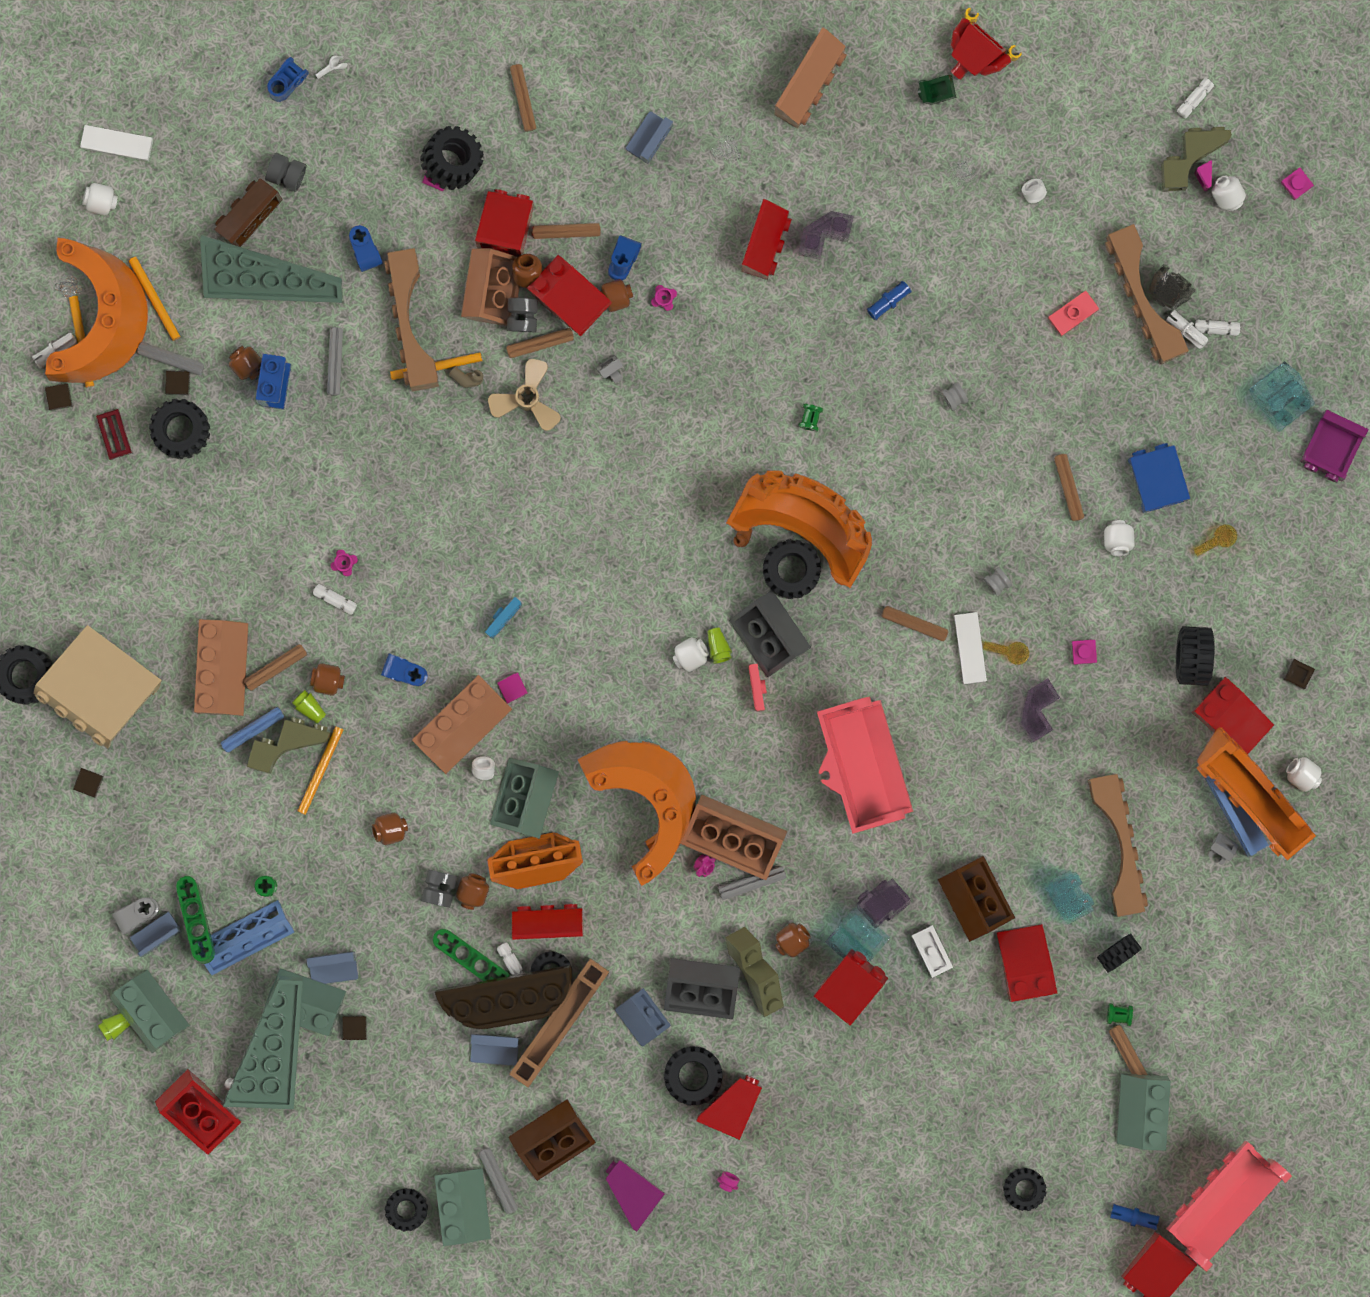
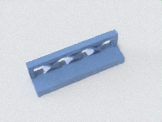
[1205,776,1269,857]
[195,900,294,975]

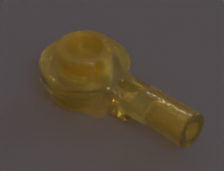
[1193,524,1237,557]
[983,641,1029,665]

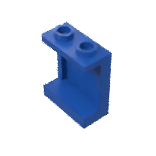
[256,354,291,410]
[1128,443,1190,513]

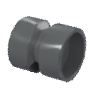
[265,153,307,192]
[507,298,538,332]
[421,869,457,908]

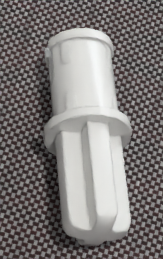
[1166,310,1208,349]
[32,333,77,369]

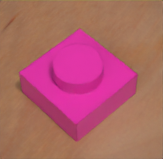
[1281,168,1314,200]
[1072,640,1097,665]

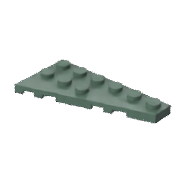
[200,235,343,303]
[223,976,303,1109]

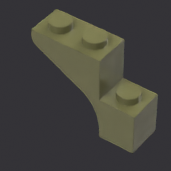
[1161,127,1232,192]
[247,717,331,774]
[725,927,784,1018]

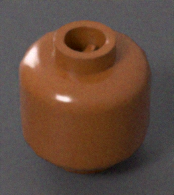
[512,254,542,288]
[600,279,633,312]
[229,345,262,380]
[310,663,345,696]
[372,812,408,846]
[456,873,489,910]
[775,923,811,957]

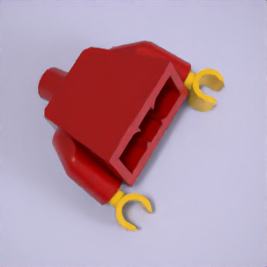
[951,8,1022,80]

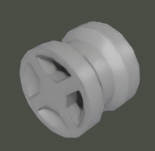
[941,382,969,411]
[983,567,1012,597]

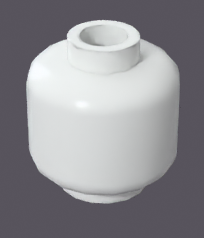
[1212,176,1246,211]
[82,183,118,215]
[1104,520,1135,556]
[673,637,709,672]
[1286,757,1322,792]

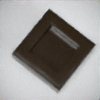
[165,371,190,396]
[45,383,73,411]
[1283,659,1315,690]
[73,768,104,798]
[343,1016,367,1040]

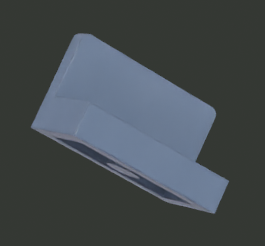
[626,111,673,164]
[130,912,182,957]
[307,951,358,984]
[615,988,671,1047]
[470,1034,519,1066]

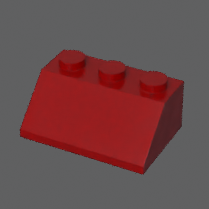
[741,199,792,280]
[512,904,584,940]

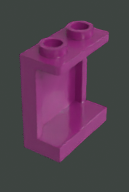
[1300,410,1369,483]

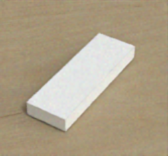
[80,125,153,162]
[954,612,987,684]

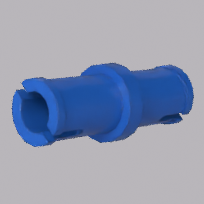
[867,281,912,321]
[1110,1204,1160,1231]

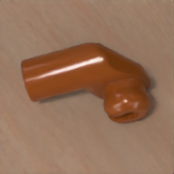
[733,528,753,547]

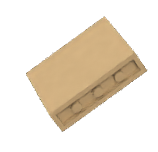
[34,625,162,749]

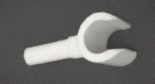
[315,56,348,79]

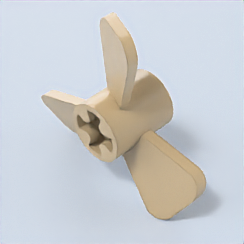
[488,359,561,431]

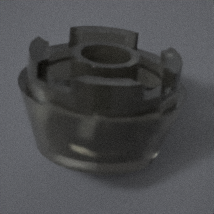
[1149,264,1195,310]

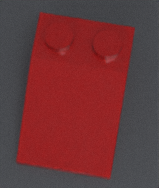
[527,255,612,337]
[1191,677,1274,754]
[997,924,1058,1002]
[155,1069,241,1155]

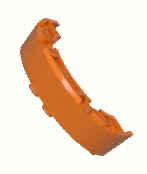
[45,238,148,383]
[726,470,872,588]
[1196,727,1316,861]
[577,741,696,886]

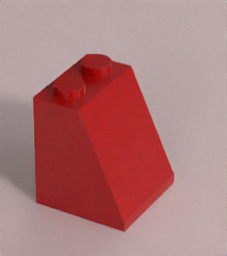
[475,189,534,257]
[814,949,888,1026]
[696,1075,762,1140]
[1121,1232,1198,1297]

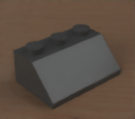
[729,591,811,678]
[664,958,740,1019]

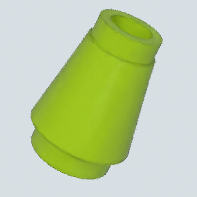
[707,628,732,664]
[292,690,326,724]
[98,1013,130,1041]

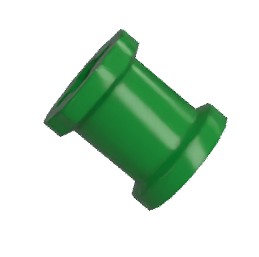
[798,404,823,432]
[254,876,278,897]
[1107,1003,1133,1026]

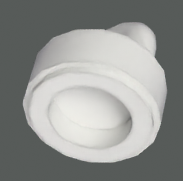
[1021,179,1047,203]
[472,757,495,780]

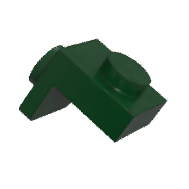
[918,75,957,105]

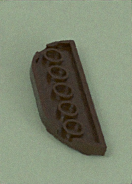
[435,965,572,1029]

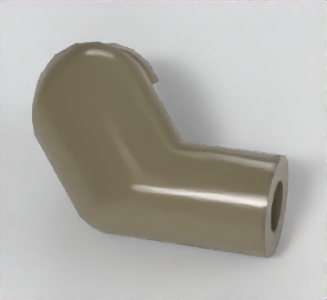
[448,366,484,388]

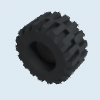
[420,126,484,190]
[149,398,210,459]
[763,539,821,599]
[1176,626,1215,686]
[0,645,53,705]
[664,1046,723,1106]

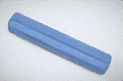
[221,707,284,752]

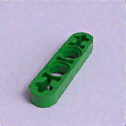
[176,876,215,964]
[433,929,510,981]

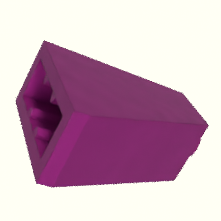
[605,1159,665,1232]

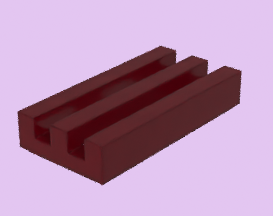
[96,409,133,460]

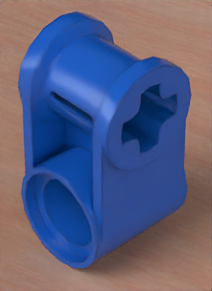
[267,57,309,102]
[349,225,383,272]
[608,235,642,280]
[381,653,428,686]

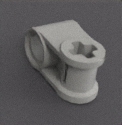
[112,897,159,935]

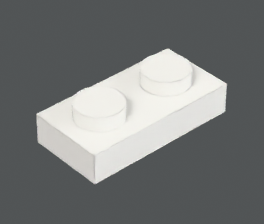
[911,925,953,978]

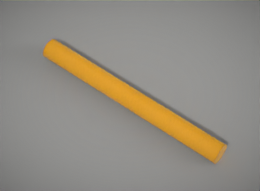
[129,257,181,341]
[69,296,94,388]
[390,352,482,380]
[298,726,344,815]

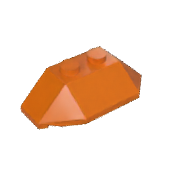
[487,832,583,889]

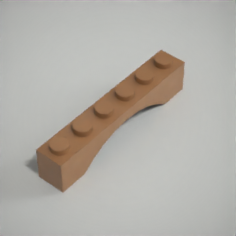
[1105,224,1189,364]
[384,248,439,392]
[1088,774,1148,917]
[509,958,610,1088]

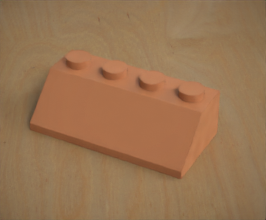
[774,27,847,129]
[194,619,249,716]
[412,675,512,774]
[681,795,787,880]

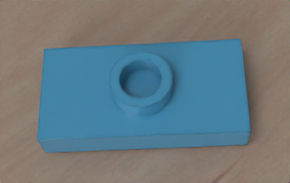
[485,597,522,639]

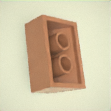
[461,248,520,326]

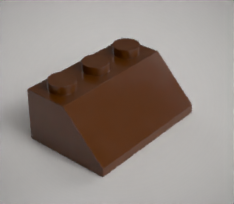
[214,178,283,247]
[938,856,1015,942]
[508,1099,596,1181]

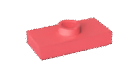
[1048,291,1099,337]
[748,664,767,712]

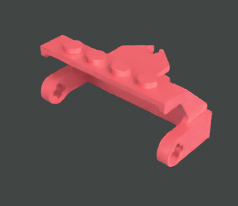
[817,696,914,834]
[1166,1141,1292,1272]

